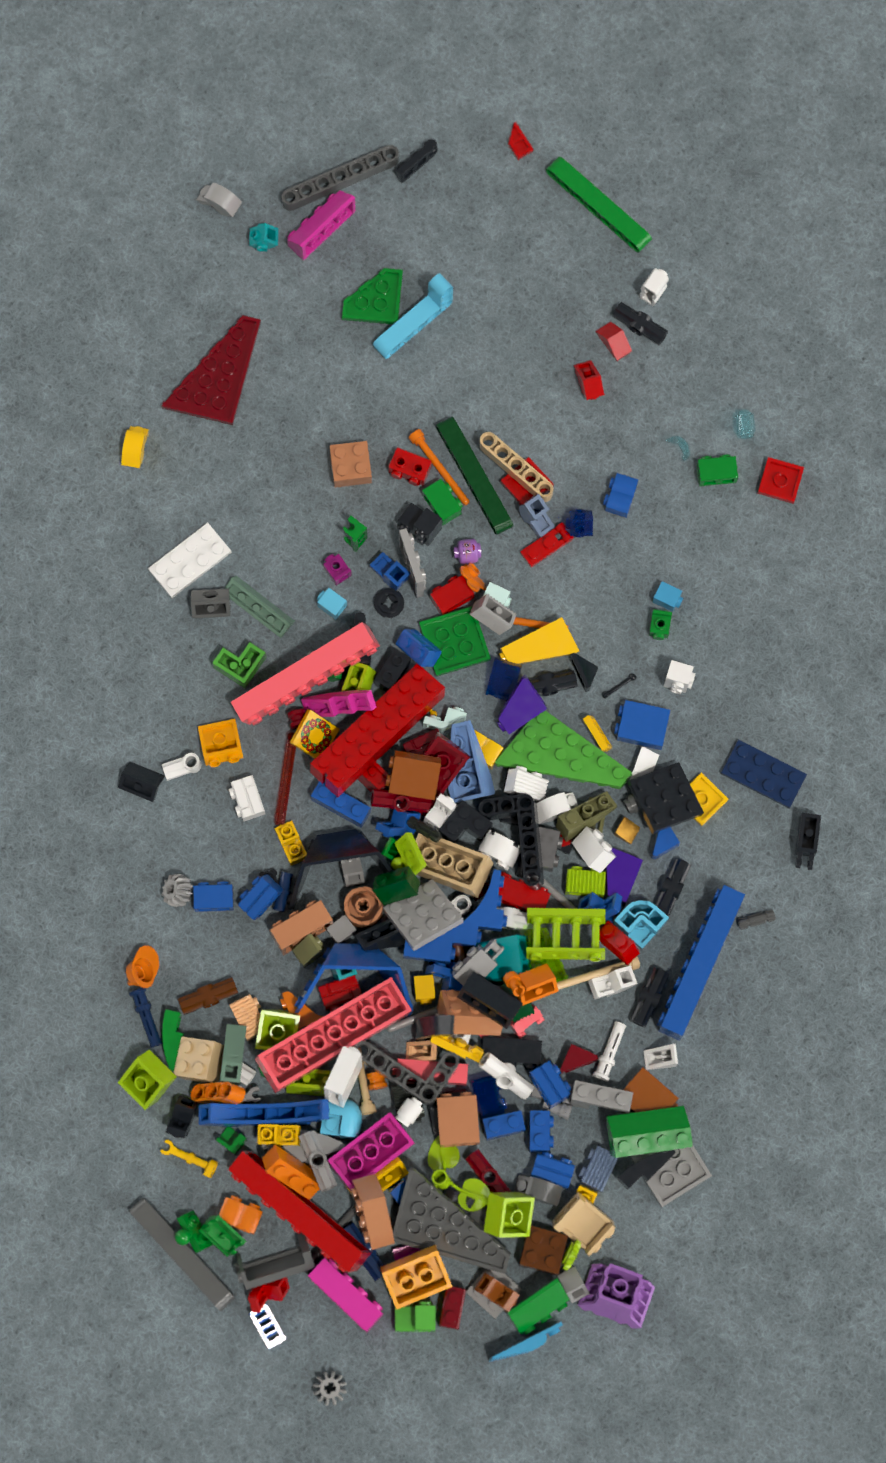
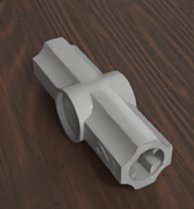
[299,1130,337,1192]

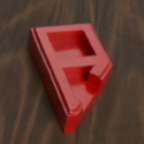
[508,122,534,160]

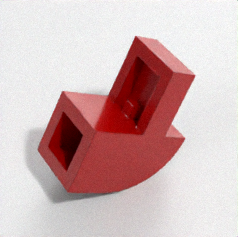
[248,1277,290,1313]

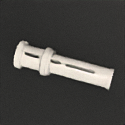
[592,1021,626,1082]

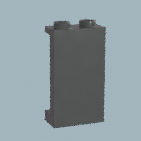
[234,1234,315,1290]

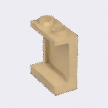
[552,1192,615,1256]

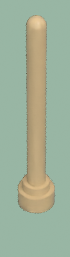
[557,957,640,990]
[358,1047,376,1115]

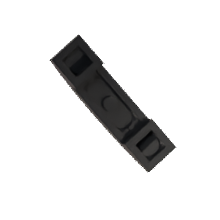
[415,1015,455,1041]

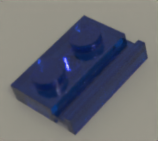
[485,658,522,701]

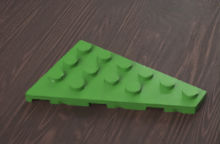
[495,711,632,789]

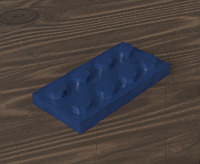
[721,739,807,809]

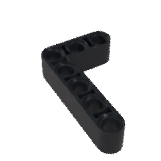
[479,794,544,890]

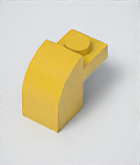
[121,426,149,468]

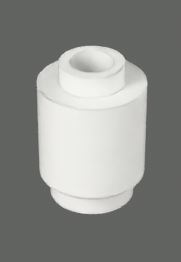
[395,1097,423,1127]

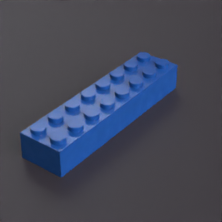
[657,885,745,1041]

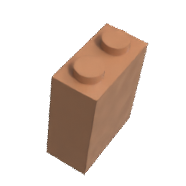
[437,1092,480,1148]

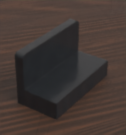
[118,762,165,802]

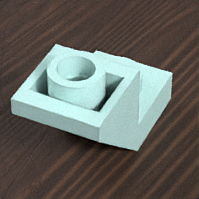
[423,707,467,733]

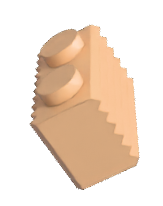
[229,994,261,1041]

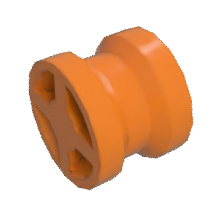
[366,1072,388,1090]

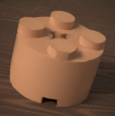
[344,886,383,929]

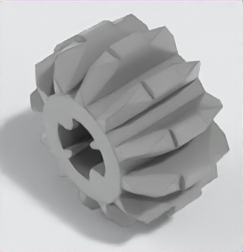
[161,874,193,907]
[313,1371,347,1406]

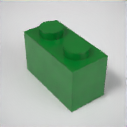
[697,454,738,486]
[422,479,463,526]

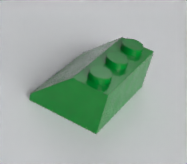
[506,1279,570,1335]

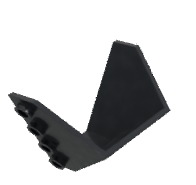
[287,829,393,910]

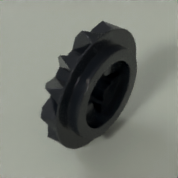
[374,588,404,619]

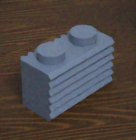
[579,1146,618,1193]

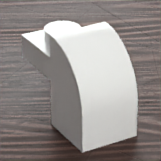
[536,792,578,824]
[423,794,458,831]
[588,966,638,999]

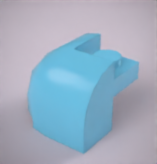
[614,900,669,950]
[320,1099,362,1140]

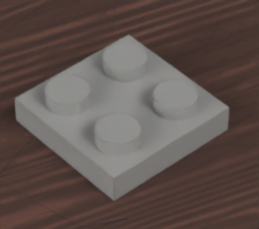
[466,1269,522,1319]

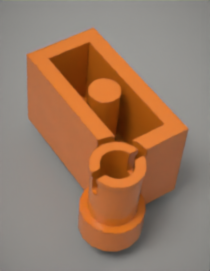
[503,963,559,1006]

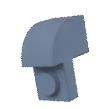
[519,494,555,538]

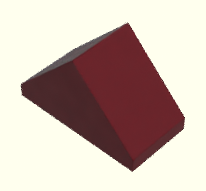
[560,1044,598,1075]

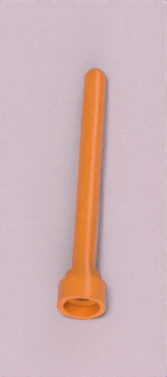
[408,429,469,505]

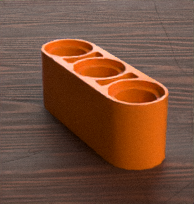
[191,1081,245,1104]

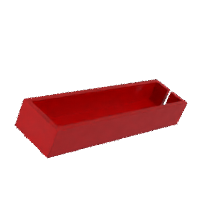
[310,664,445,797]
[228,1151,372,1273]

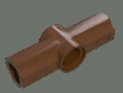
[178,977,238,1015]

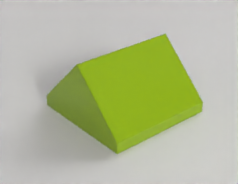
[255,1009,300,1050]

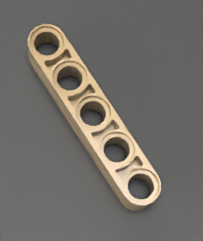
[480,432,553,502]

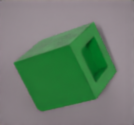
[216,1127,247,1156]

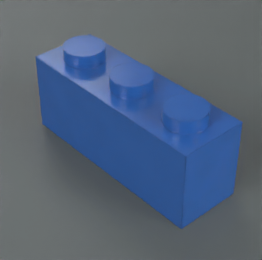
[311,781,371,828]

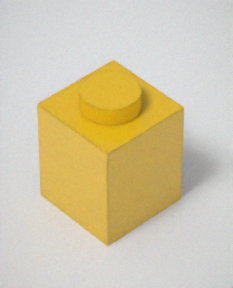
[414,975,435,1005]

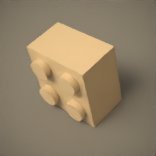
[174,1037,224,1083]

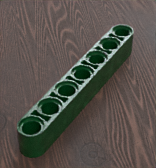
[435,416,514,535]

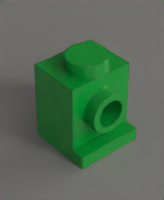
[649,609,672,640]

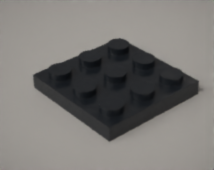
[628,762,704,834]

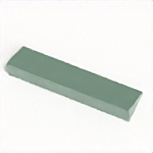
[225,576,295,638]

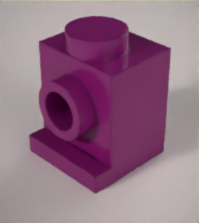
[323,554,352,586]

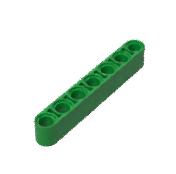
[546,156,652,253]

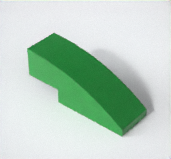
[162,1009,185,1073]

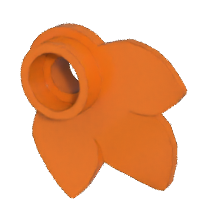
[460,563,487,592]

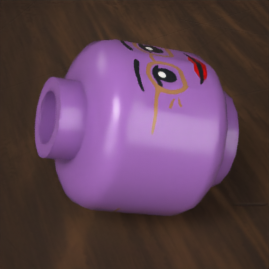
[453,539,481,564]

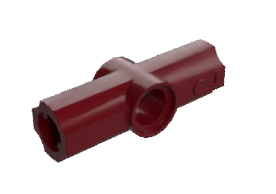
[371,789,431,813]
[465,1149,511,1192]

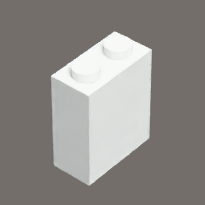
[324,1046,362,1108]

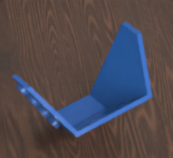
[294,943,413,1015]

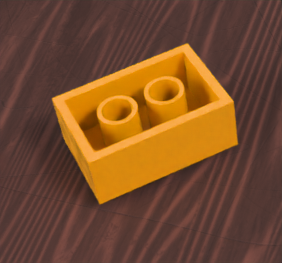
[380,1244,452,1309]

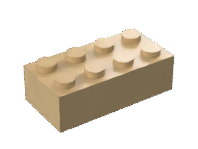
[415,833,494,898]

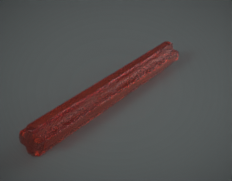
[274,732,296,826]

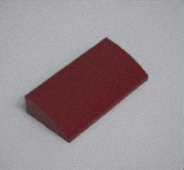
[398,732,470,817]

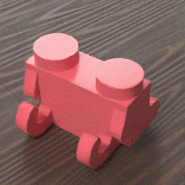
[510,1005,544,1039]

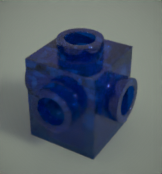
[566,509,593,538]

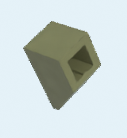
[292,933,324,968]

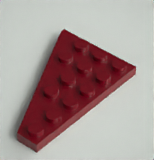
[162,315,261,425]

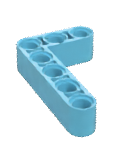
[373,273,453,359]

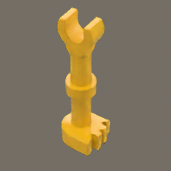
[160,1140,218,1178]

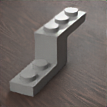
[531,1080,633,1113]

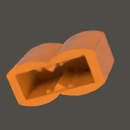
[219,1195,263,1235]

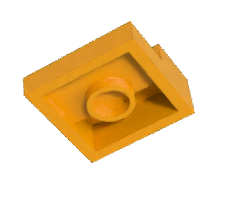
[198,719,243,767]

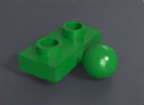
[175,1210,213,1253]

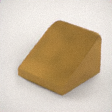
[614,817,640,845]

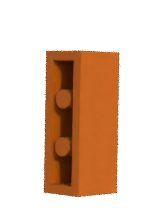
[262,1145,320,1200]

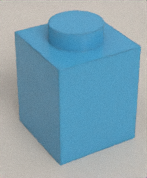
[653,581,683,612]

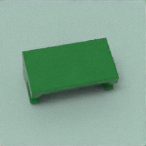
[343,516,368,552]
[198,1215,246,1257]

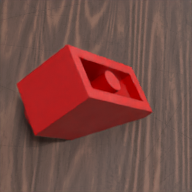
[573,360,605,400]

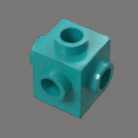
[249,223,279,252]

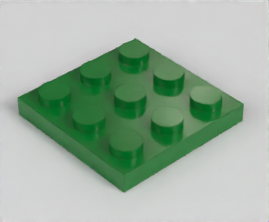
[419,606,491,677]

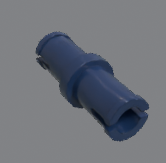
[272,872,293,912]

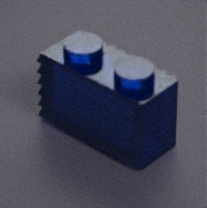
[471,1076,507,1120]

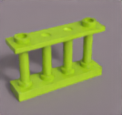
[526,908,606,962]

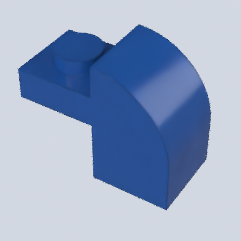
[370,552,411,590]
[375,809,421,840]
[578,892,622,925]
[425,962,463,992]

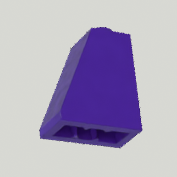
[497,675,547,734]
[605,848,643,905]

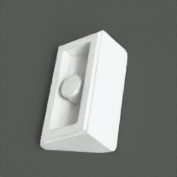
[630,747,659,780]

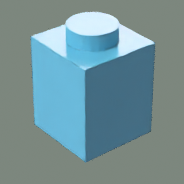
[317,588,347,620]

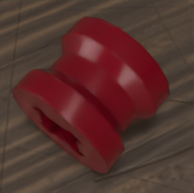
[287,709,306,729]

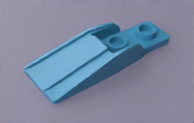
[489,1322,563,1362]

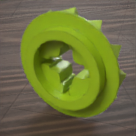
[561,1239,581,1270]

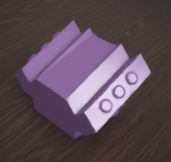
[578,1263,655,1329]

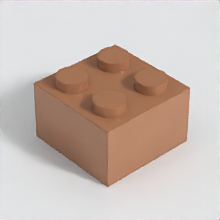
[330,441,372,488]

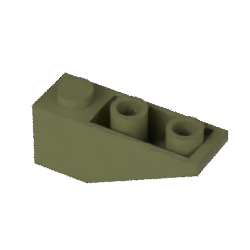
[556,791,617,842]

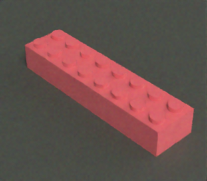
[231,622,380,726]
[255,977,412,1093]

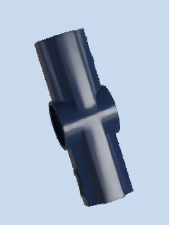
[345,1223,384,1281]

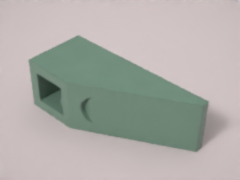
[220,1024,246,1085]

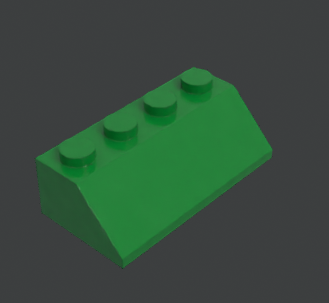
[606,1106,693,1158]

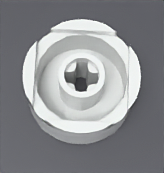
[478,830,521,871]

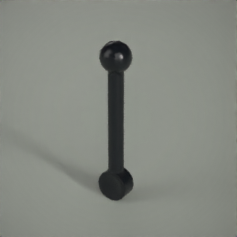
[602,674,636,699]

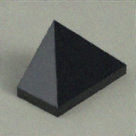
[570,653,598,692]

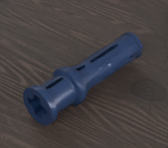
[129,988,163,1048]

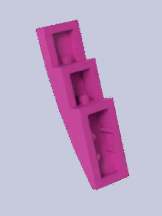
[301,690,376,717]

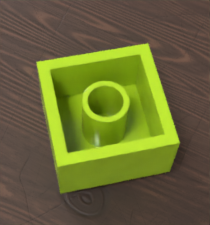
[118,1049,177,1110]
[484,1192,535,1238]

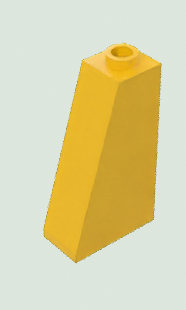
[499,617,579,666]

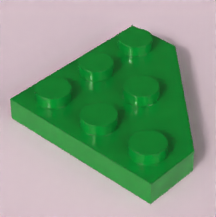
[342,268,403,324]

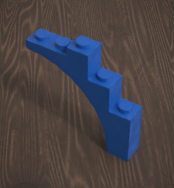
[403,870,507,964]
[199,1099,329,1127]

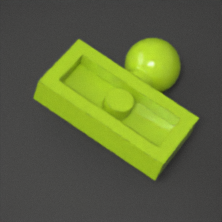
[391,832,427,875]

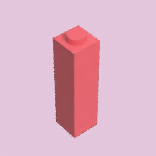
[392,1059,468,1086]

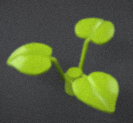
[428,1136,490,1212]

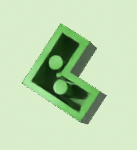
[212,642,266,689]
[395,1302,435,1332]

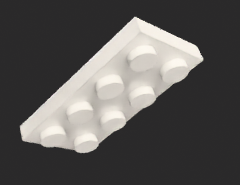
[148,523,232,598]

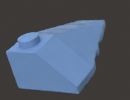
[448,720,495,803]

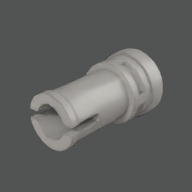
[542,1102,573,1120]

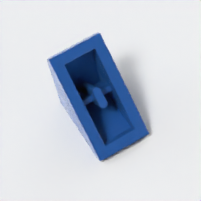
[651,827,680,859]

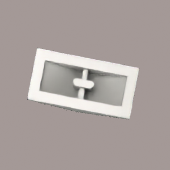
[644,1044,678,1070]

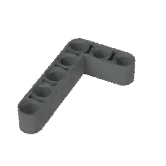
[354,1041,459,1105]

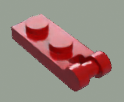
[520,522,574,568]

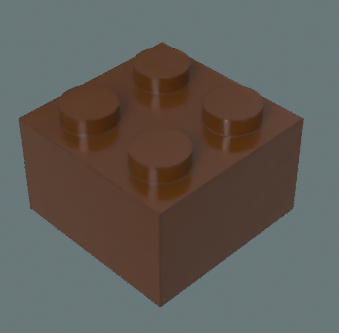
[519,1226,568,1276]

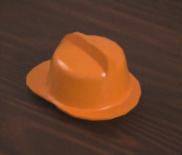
[126,946,159,988]

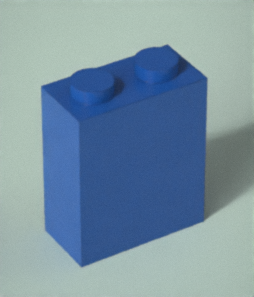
[614,700,670,750]

